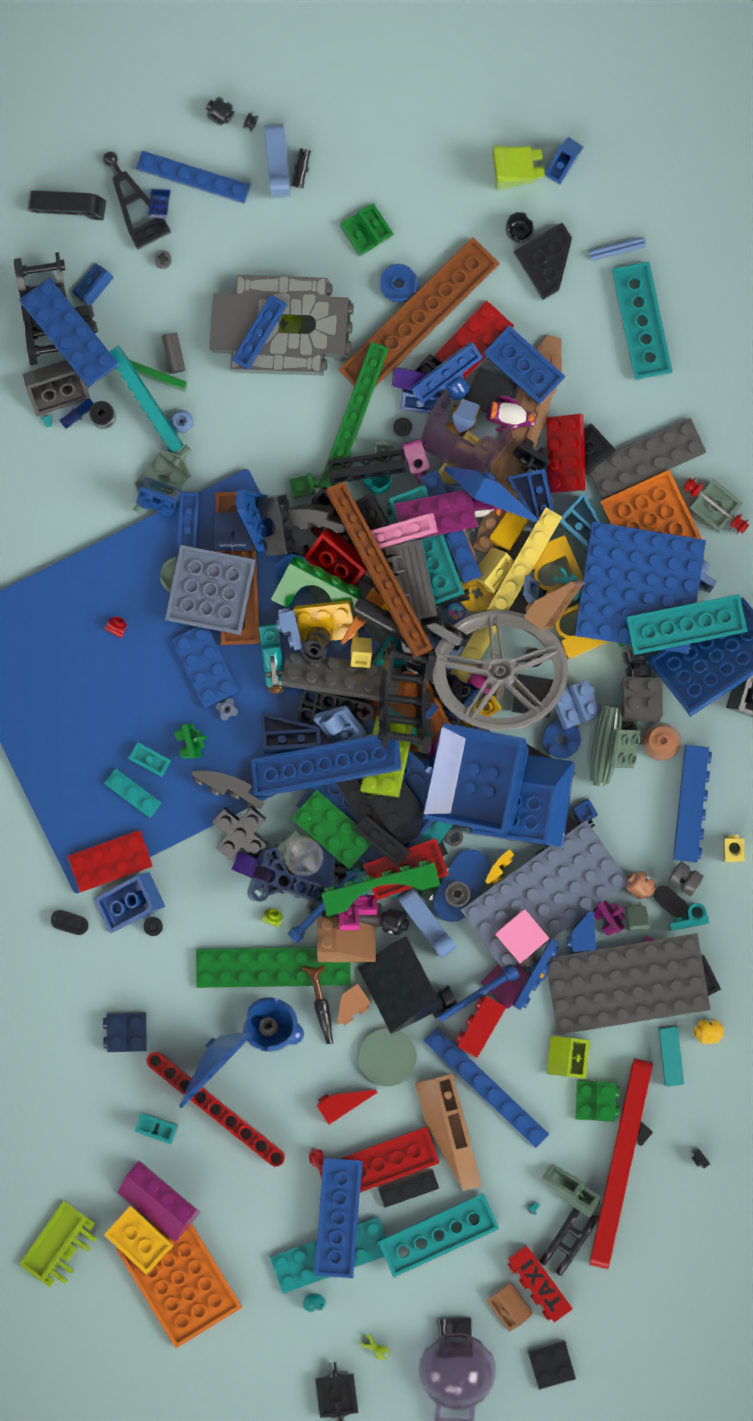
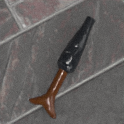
[302,965,334,1044]

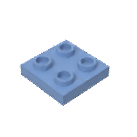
[313,706,367,743]

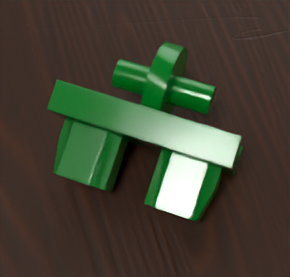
[175,724,208,759]

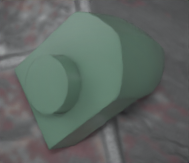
[372,439,393,464]

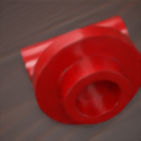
[104,616,127,638]

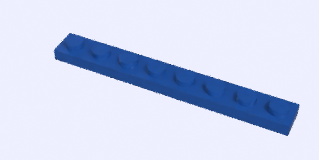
[424,1027,549,1148]

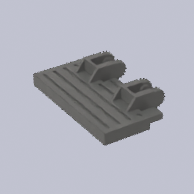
[385,540,437,620]

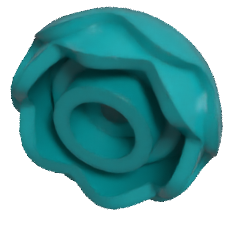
[302,1293,326,1312]

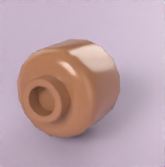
[626,871,655,899]

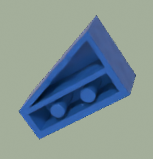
[506,469,554,525]

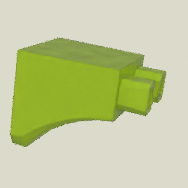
[492,145,545,190]

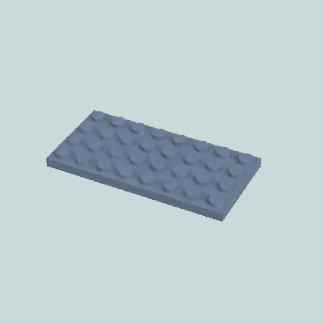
[460,820,629,971]

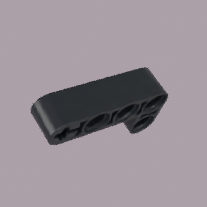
[28,191,106,220]
[297,690,377,724]

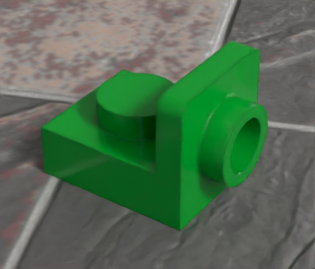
[289,473,318,499]

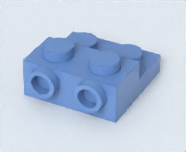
[276,608,303,652]
[555,680,602,730]

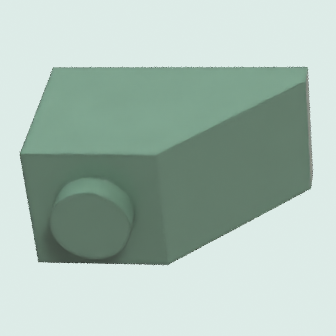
[625,902,650,931]

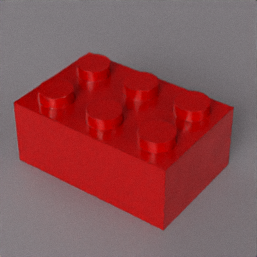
[304,528,368,586]
[456,995,507,1058]

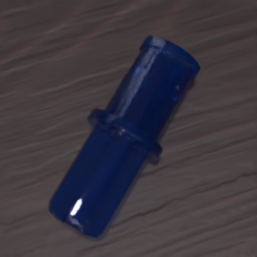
[59,398,94,430]

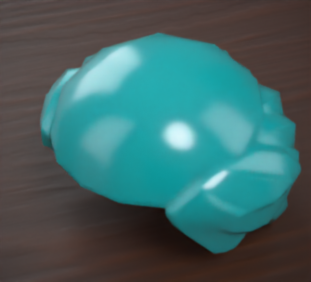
[363,475,392,494]

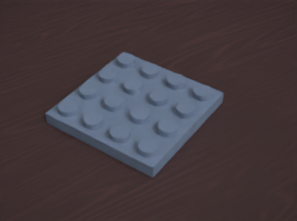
[165,545,256,635]

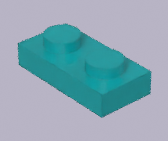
[128,742,171,777]

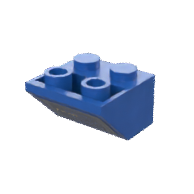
[136,476,181,516]

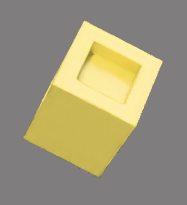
[351,637,372,668]
[723,835,745,862]

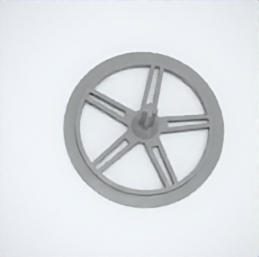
[432,610,568,730]

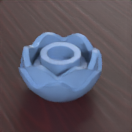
[169,410,193,434]

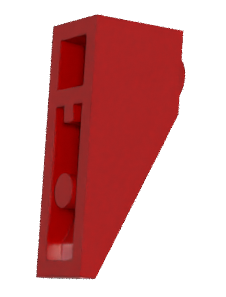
[316,1089,378,1125]

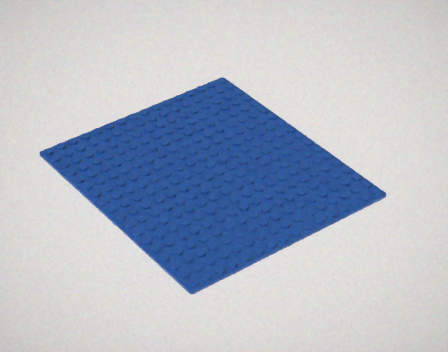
[0,469,364,893]

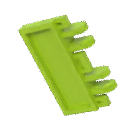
[19,1201,97,1288]

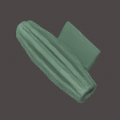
[590,705,640,787]

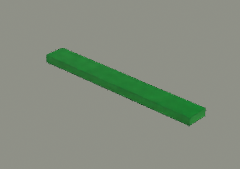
[319,341,389,488]

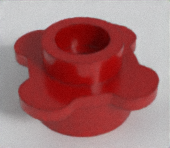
[309,1148,324,1168]

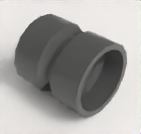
[668,861,704,897]
[445,882,470,907]

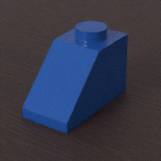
[545,137,584,184]

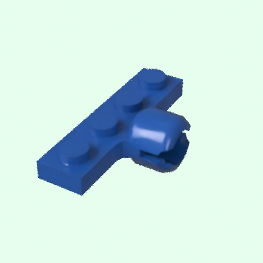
[410,341,483,404]

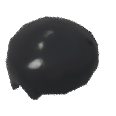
[505,212,534,243]

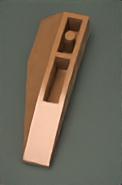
[415,1073,482,1191]

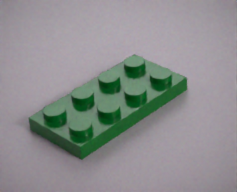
[291,790,371,869]

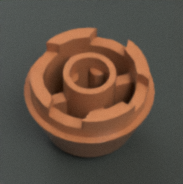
[643,722,681,761]

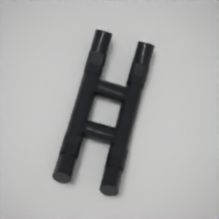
[539,1207,599,1276]

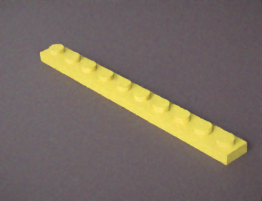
[450,507,562,683]

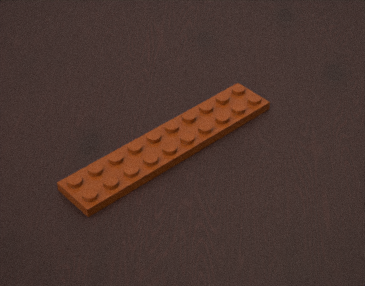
[338,237,500,387]

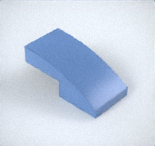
[523,575,545,603]

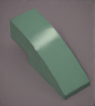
[542,1163,601,1217]

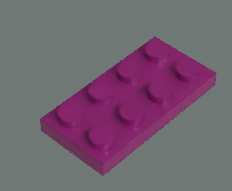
[395,490,478,542]

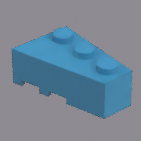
[558,493,601,550]

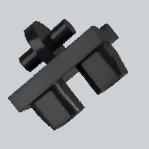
[512,438,551,472]

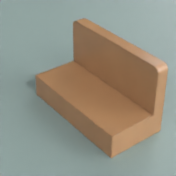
[486,1283,533,1332]

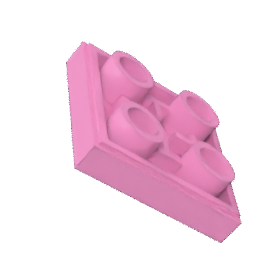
[495,909,549,963]

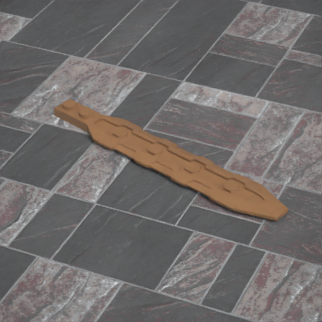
[473,334,562,554]

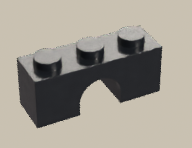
[257,494,296,556]

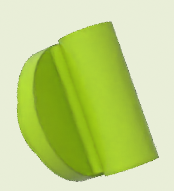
[261,908,283,928]

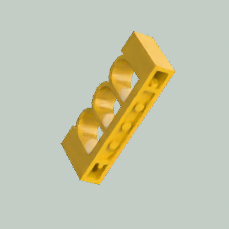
[530,535,609,660]

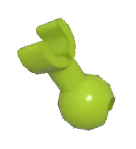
[360,1334,390,1360]

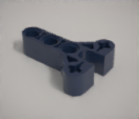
[247,847,326,902]

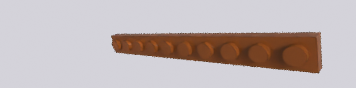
[326,482,432,658]

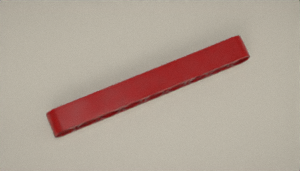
[146,1052,285,1167]

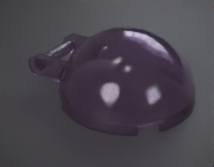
[419,1333,496,1421]

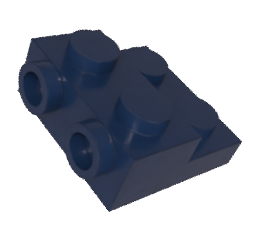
[103,1012,147,1053]

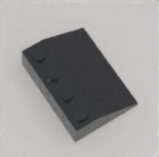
[358,936,443,1034]

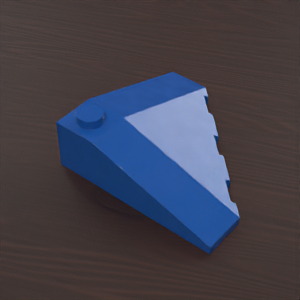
[444,466,537,522]
[179,1032,252,1109]

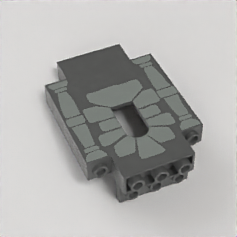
[209,275,354,376]

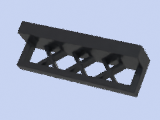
[327,449,406,484]

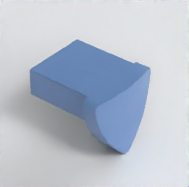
[453,399,480,432]

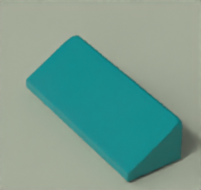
[658,1026,684,1087]

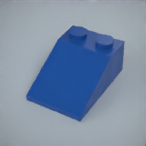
[94,872,166,933]

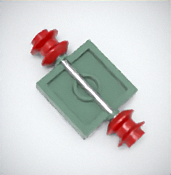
[683,477,749,534]

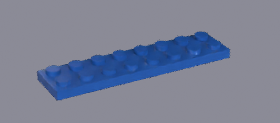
[251,731,402,798]

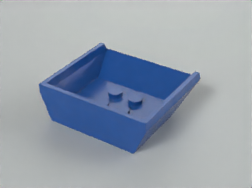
[423,723,529,835]
[468,755,575,848]

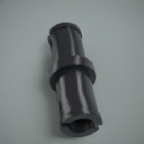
[292,148,311,189]

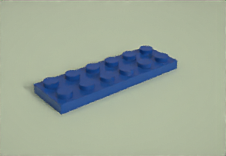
[19,277,119,388]
[314,1158,362,1279]

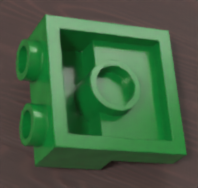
[575,1081,620,1122]

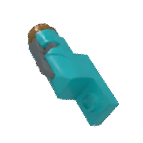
[259,623,285,694]

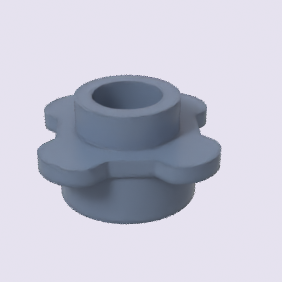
[216,698,238,721]

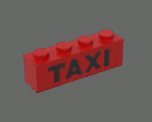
[507,1244,573,1323]

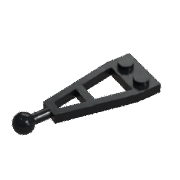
[103,151,171,250]

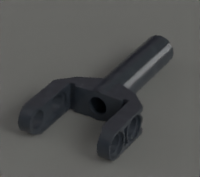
[352,596,469,684]

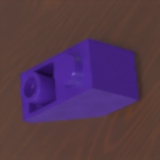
[231,852,271,882]

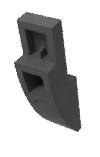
[289,504,346,533]
[191,771,265,810]

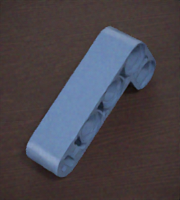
[265,124,291,198]
[397,888,457,958]

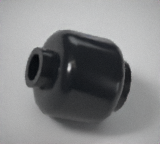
[205,97,235,125]
[379,908,409,936]

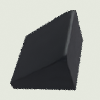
[415,354,441,373]
[637,1122,653,1146]

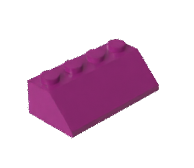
[117,1161,201,1242]

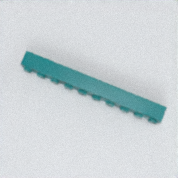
[109,345,184,453]

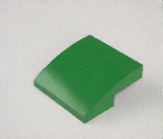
[339,203,394,256]

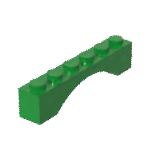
[321,860,440,916]

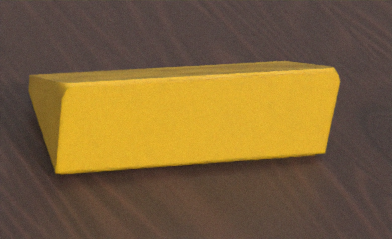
[490,511,529,550]

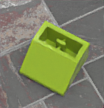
[546,1035,590,1079]

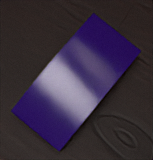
[391,367,429,390]

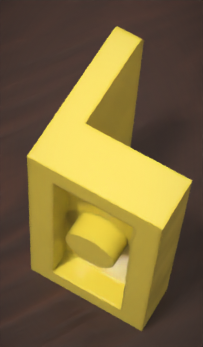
[475,548,514,593]

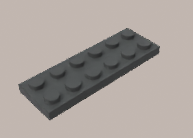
[590,418,706,500]
[281,651,401,704]

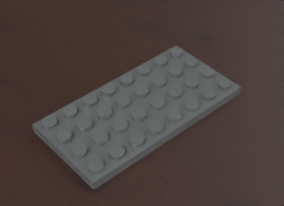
[548,933,711,1035]

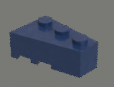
[261,712,321,753]

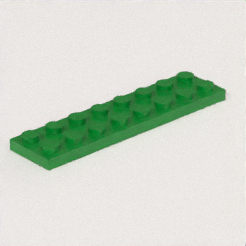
[196,947,351,988]

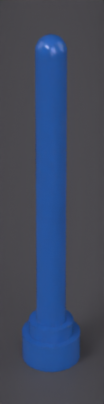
[288,871,357,943]
[437,964,520,1022]

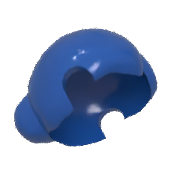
[243,997,304,1052]

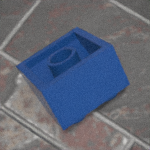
[566,911,596,952]

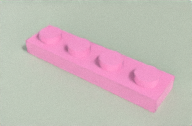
[371,513,438,549]

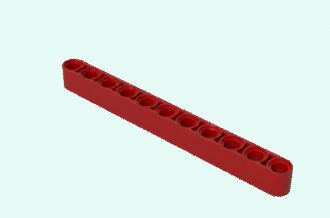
[589,1058,653,1270]

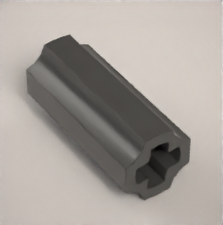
[162,332,186,374]

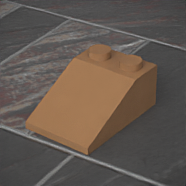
[524,580,585,631]
[317,917,376,962]

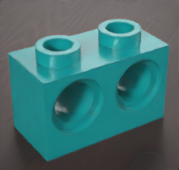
[134,1112,179,1144]

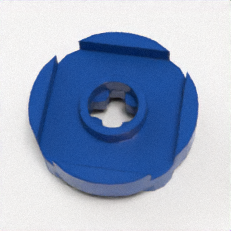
[380,264,418,303]
[542,720,581,759]

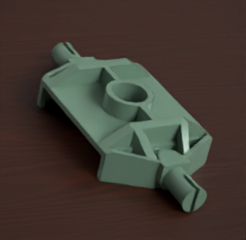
[133,445,192,514]

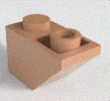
[337,984,371,1026]

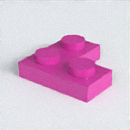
[338,895,377,930]

